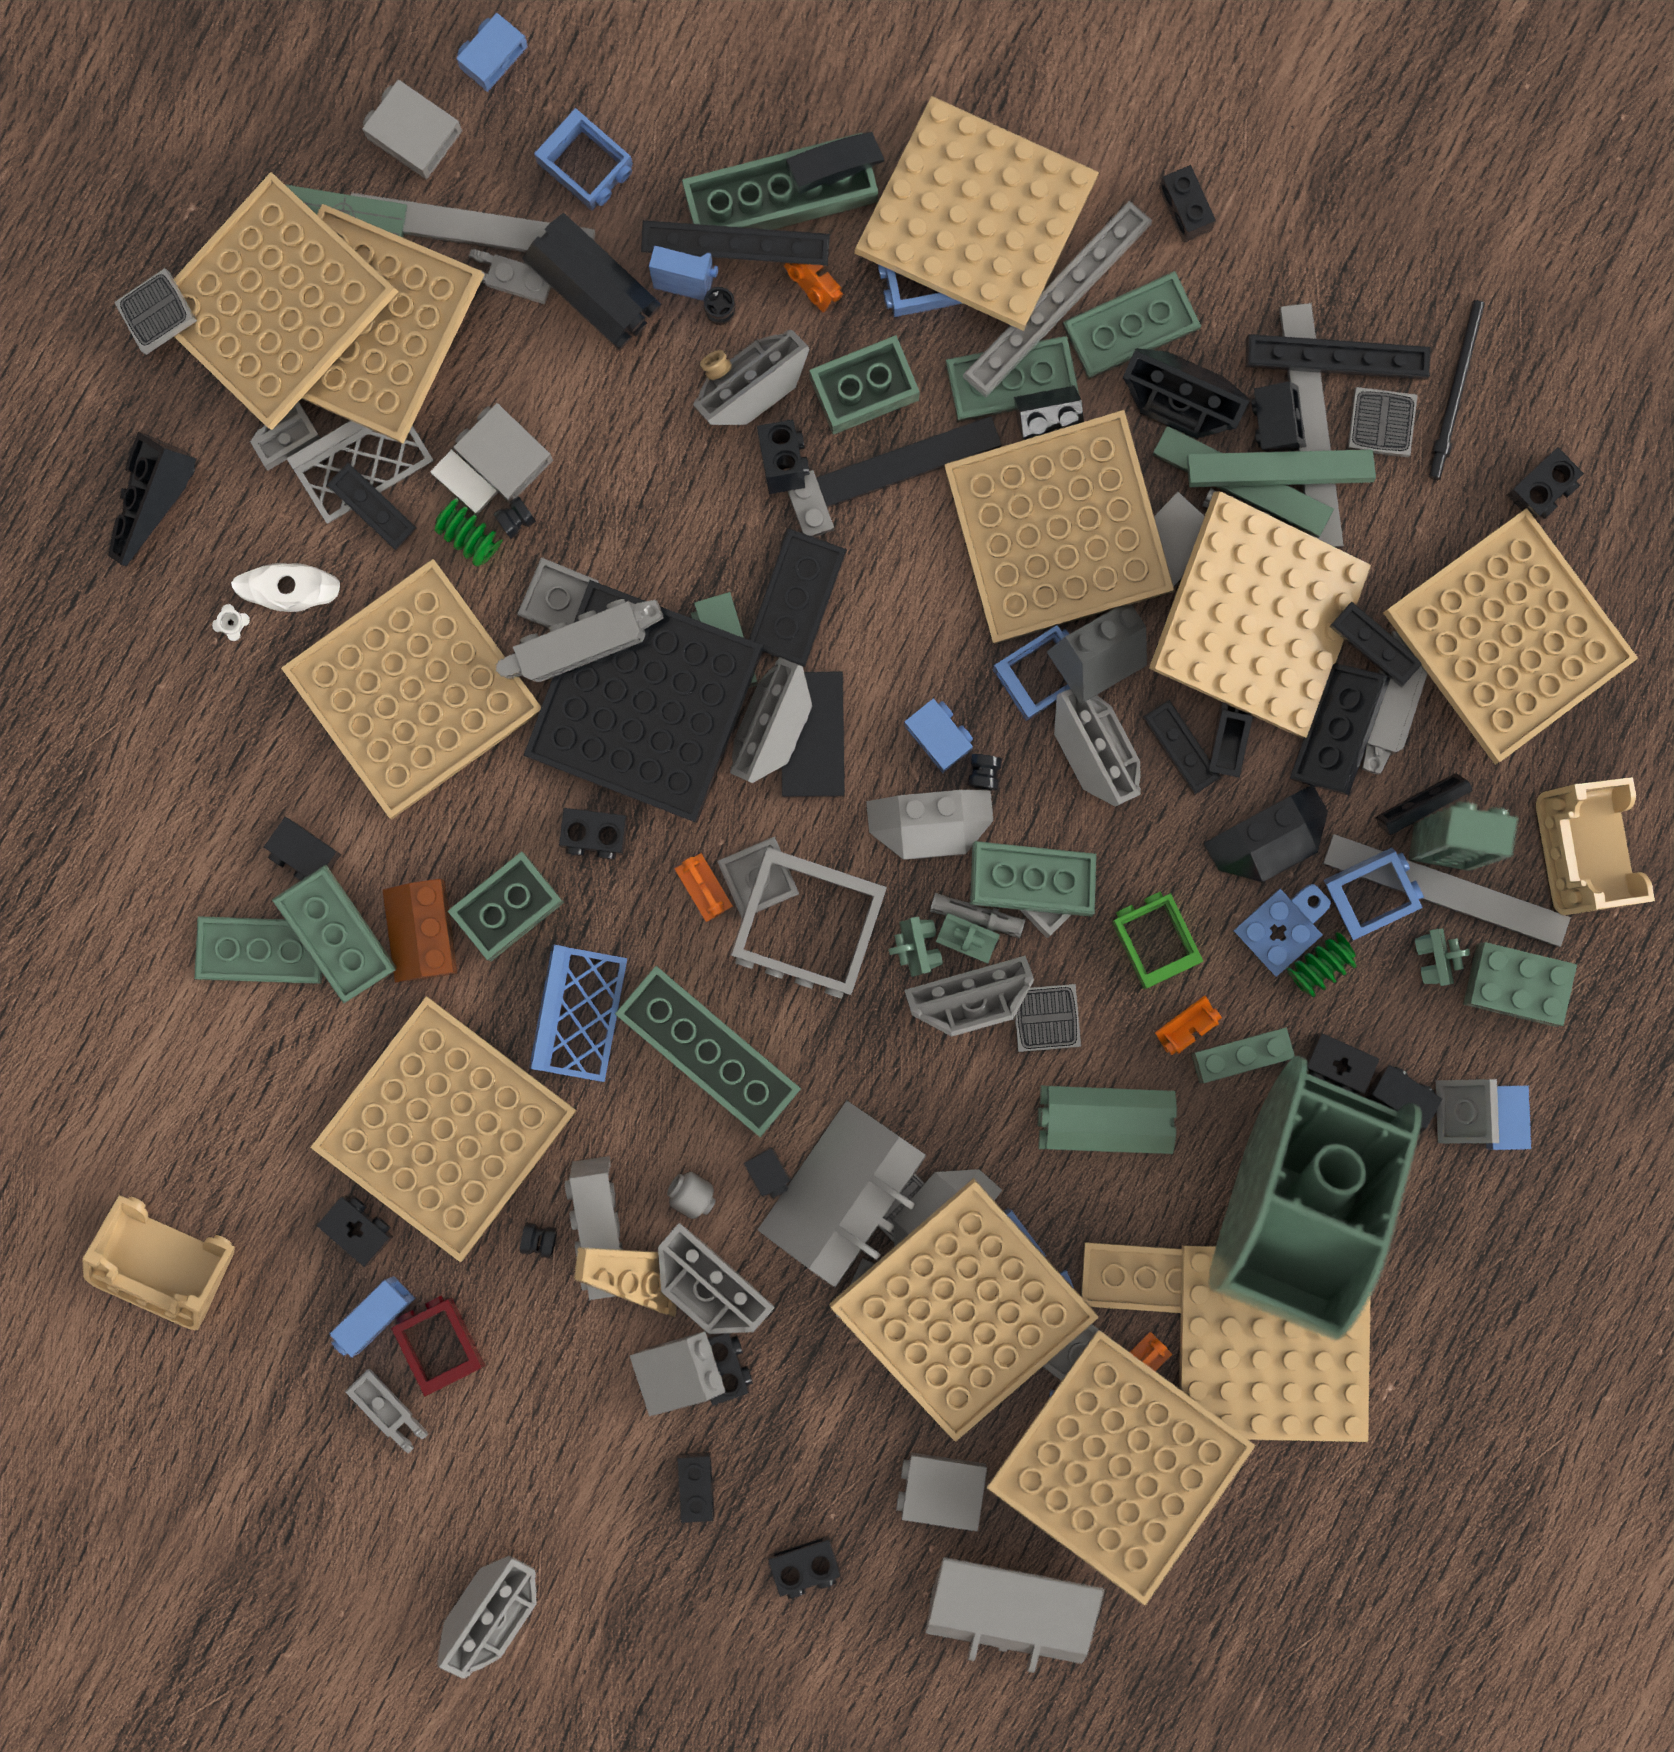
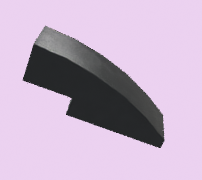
[786,132,885,195]
[1208,701,1253,778]

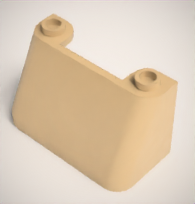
[1536,777,1655,915]
[82,1195,235,1330]

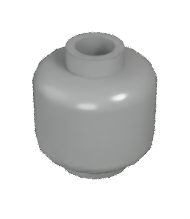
[667,1172,716,1219]

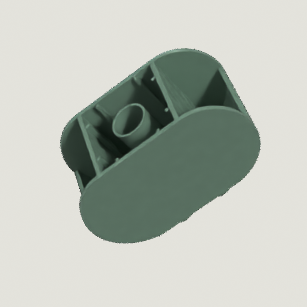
[1209,1056,1421,1341]

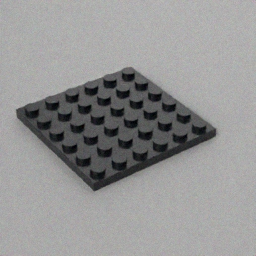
[523,580,765,823]

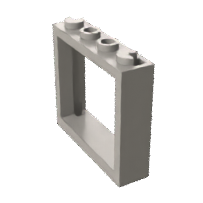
[730,847,887,999]

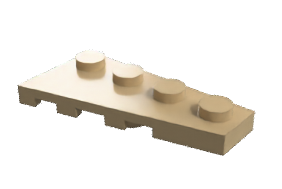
[574,1247,677,1317]

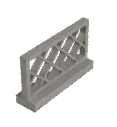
[287,421,434,524]

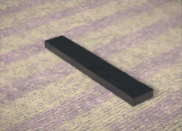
[641,220,830,266]
[1246,334,1430,380]
[816,416,1002,508]

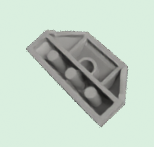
[693,330,810,425]
[730,657,812,783]
[1054,689,1141,807]
[866,790,993,860]
[904,956,1034,1036]
[893,1169,1002,1247]
[658,1223,775,1334]
[437,1556,537,1679]

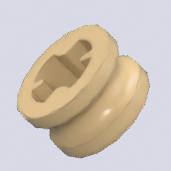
[700,350,732,380]

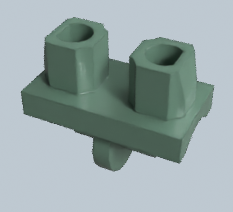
[935,913,1000,964]
[888,917,943,977]
[1415,928,1470,986]

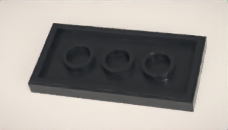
[749,528,847,667]
[1290,663,1391,796]
[782,671,845,798]

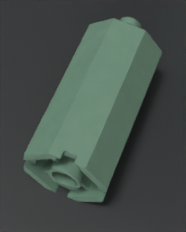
[1037,1085,1177,1154]

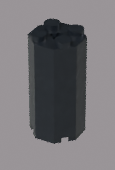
[522,213,662,350]

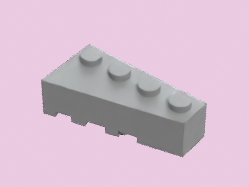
[565,1156,623,1300]

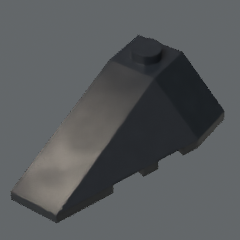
[108,431,197,566]

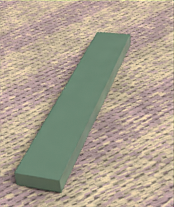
[1153,426,1334,538]
[1186,449,1376,487]

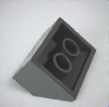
[1047,604,1147,704]

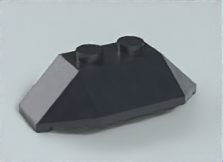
[1123,348,1250,439]
[1203,786,1328,882]

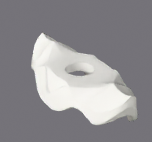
[231,563,340,612]

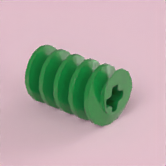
[435,498,503,567]
[1286,932,1357,998]

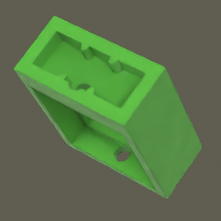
[1111,891,1204,990]

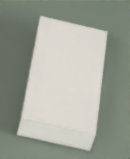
[431,449,498,515]

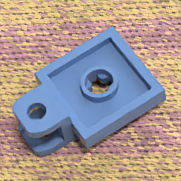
[1233,884,1331,977]

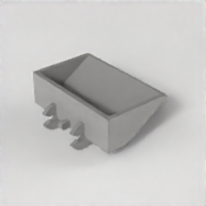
[758,1100,927,1287]
[925,1558,1104,1673]

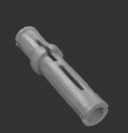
[930,892,1026,939]

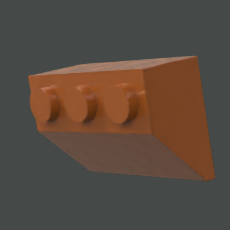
[382,879,458,983]

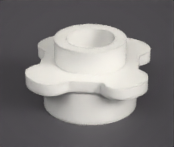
[212,604,250,641]

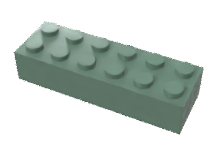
[682,133,878,230]
[1408,802,1518,871]
[615,966,801,1137]

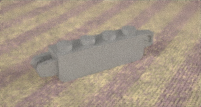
[496,599,663,682]
[1361,631,1428,775]

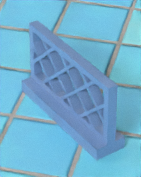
[529,944,627,1082]

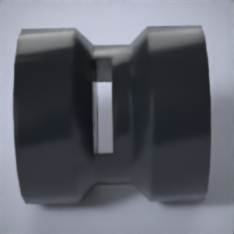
[704,287,735,325]
[493,496,536,539]
[967,754,1002,790]
[520,1222,557,1259]

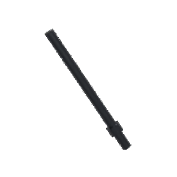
[1428,300,1485,480]

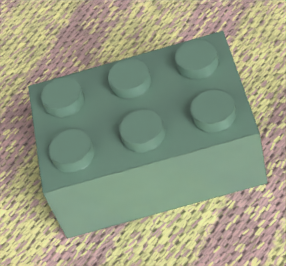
[809,335,920,435]
[448,851,565,962]
[1463,942,1577,1027]

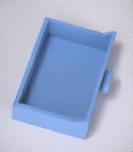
[649,245,718,301]

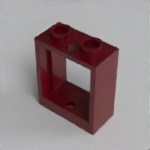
[391,1295,485,1397]

